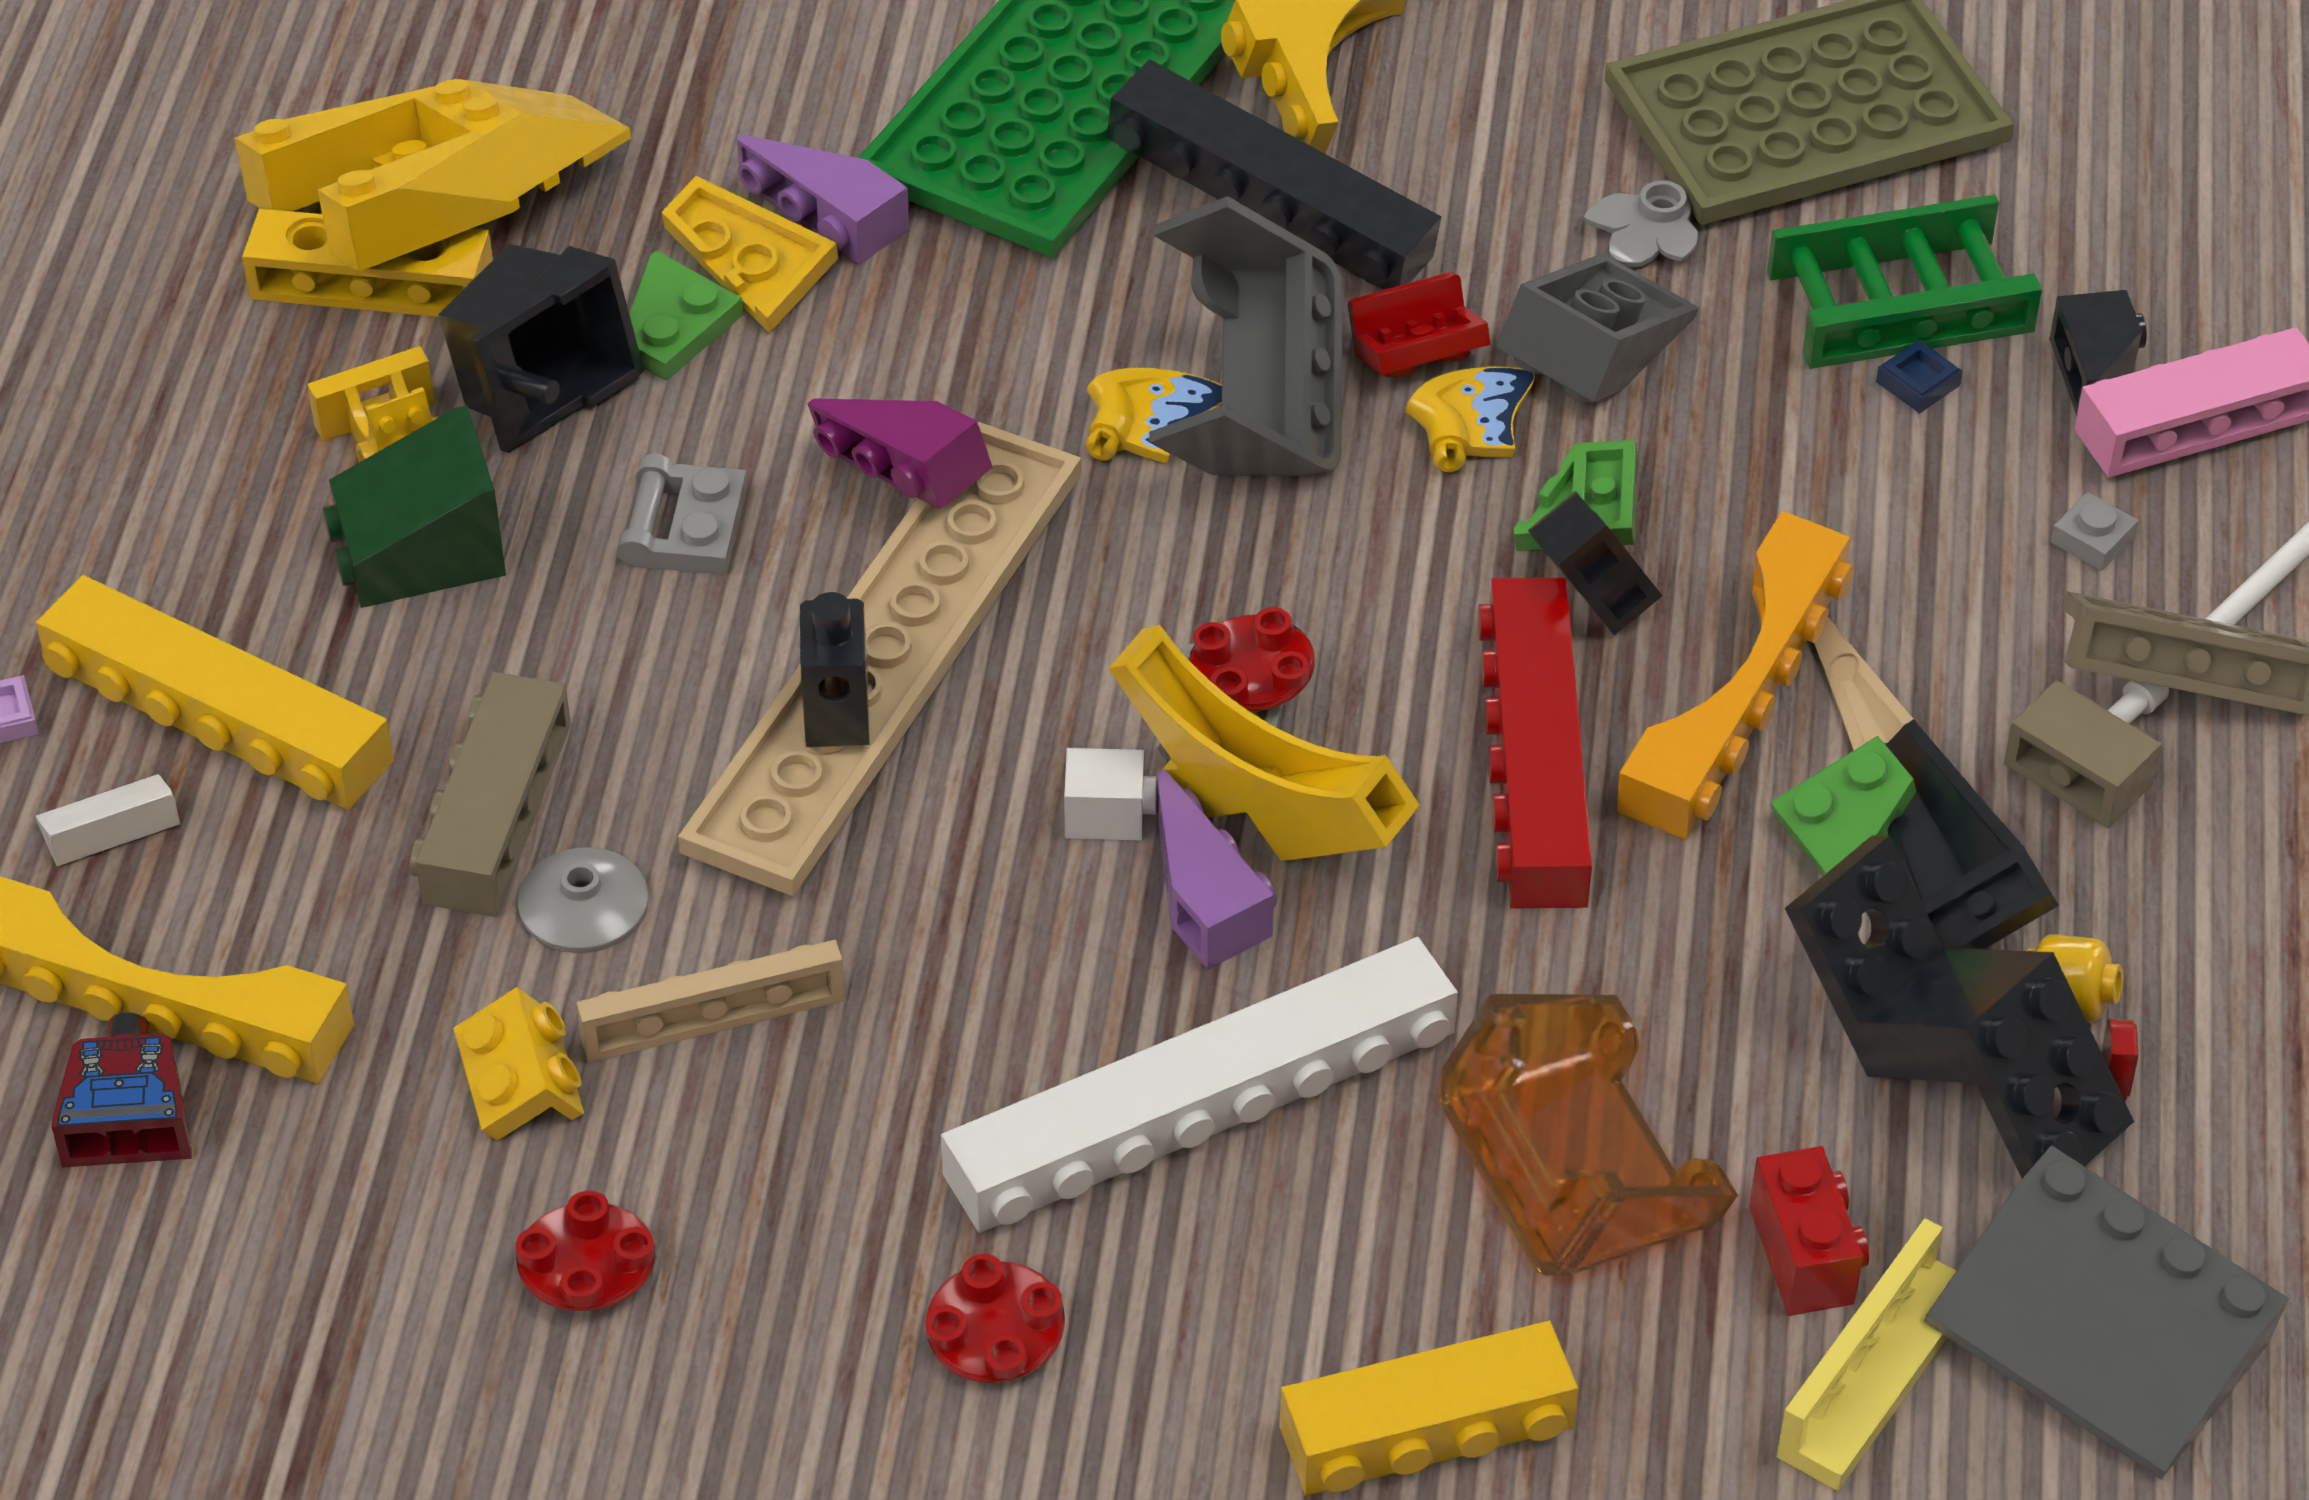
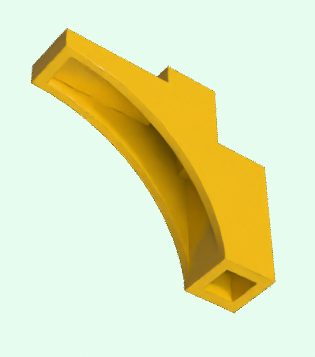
[1221,0,1407,153]
[1108,625,1420,861]

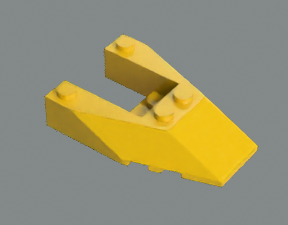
[234,79,631,272]

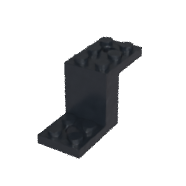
[1784,836,2134,1179]

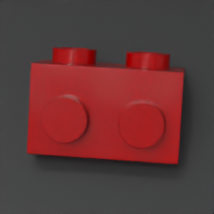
[1347,271,1491,377]

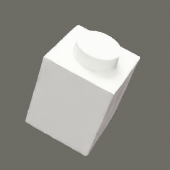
[1064,748,1156,840]

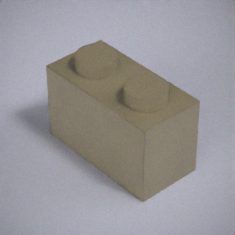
[2004,680,2162,829]

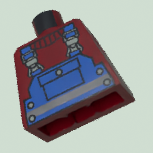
[51,1013,192,1168]

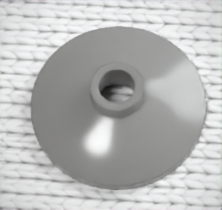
[518,847,648,953]

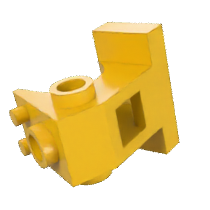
[307,346,438,462]

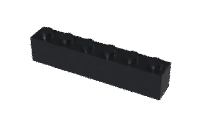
[1106,59,1442,290]

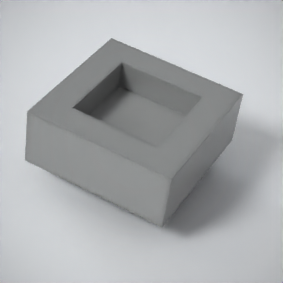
[2051,492,2139,571]

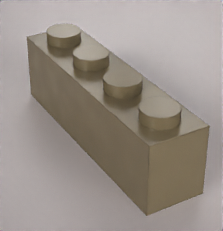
[410,671,571,917]

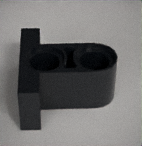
[1528,491,1662,636]

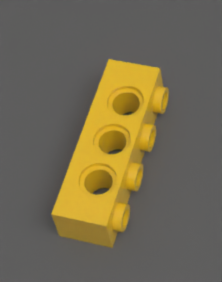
[242,208,493,317]

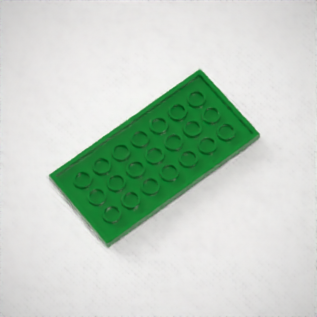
[858,0,1235,258]

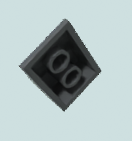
[1496,253,1699,402]

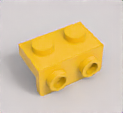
[453,987,584,1141]

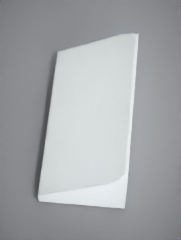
[36,774,180,866]

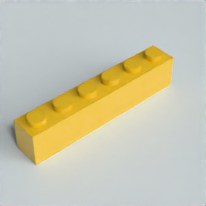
[35,575,394,811]

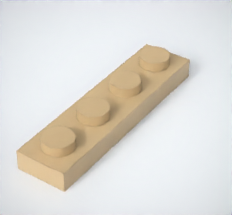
[576,939,845,1063]

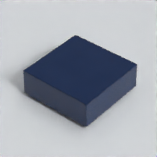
[1876,340,1963,414]

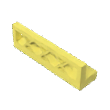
[1777,1218,1956,1491]

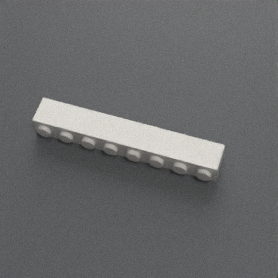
[941,937,1458,1233]

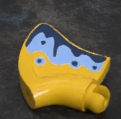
[1405,367,1535,472]
[1085,368,1222,464]

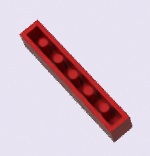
[1478,578,1592,909]

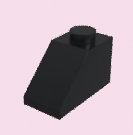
[2049,290,2147,416]

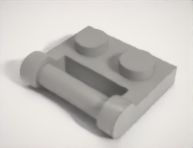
[616,454,748,575]

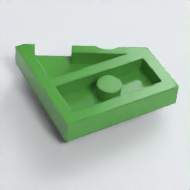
[629,250,744,381]
[1514,440,1638,551]
[1770,736,1916,876]

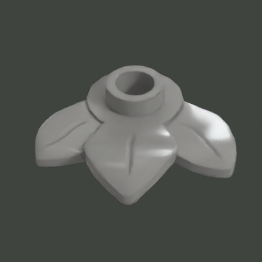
[1584,180,1698,268]

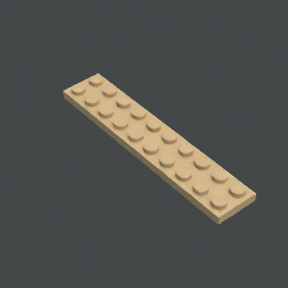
[678,421,1082,897]

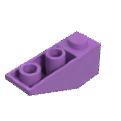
[737,135,909,264]
[1157,769,1277,970]

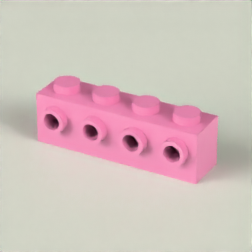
[2074,327,2309,478]

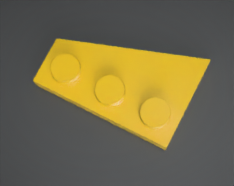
[661,176,838,334]

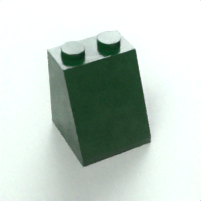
[322,405,506,608]

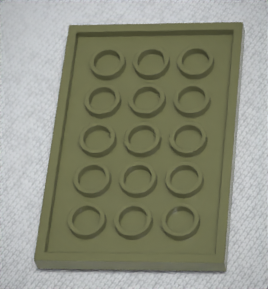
[1604,0,2014,226]

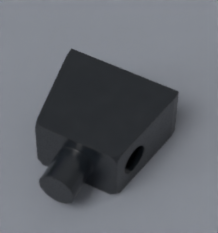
[800,592,870,748]

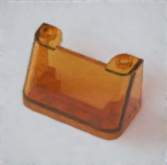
[1438,994,1738,1276]

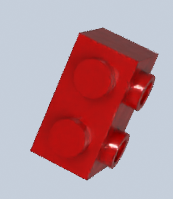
[1749,1146,1869,1316]

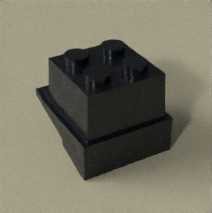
[438,244,644,453]

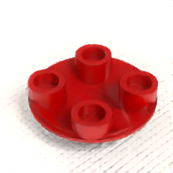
[1189,607,1315,711]
[515,1190,655,1311]
[925,1253,1065,1383]

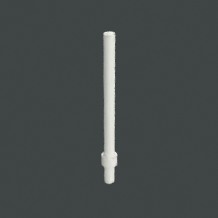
[2107,522,2309,724]

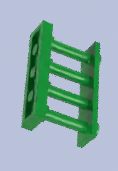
[1767,194,2042,369]

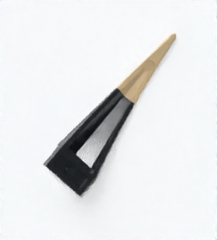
[1814,618,2059,949]

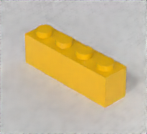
[1279,1320,1579,1496]

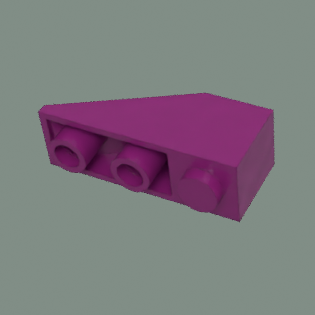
[807,398,993,509]

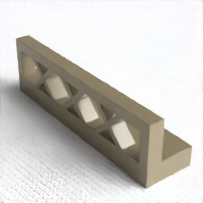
[2062,591,2309,716]

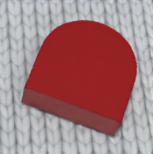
[2102,1019,2139,1101]

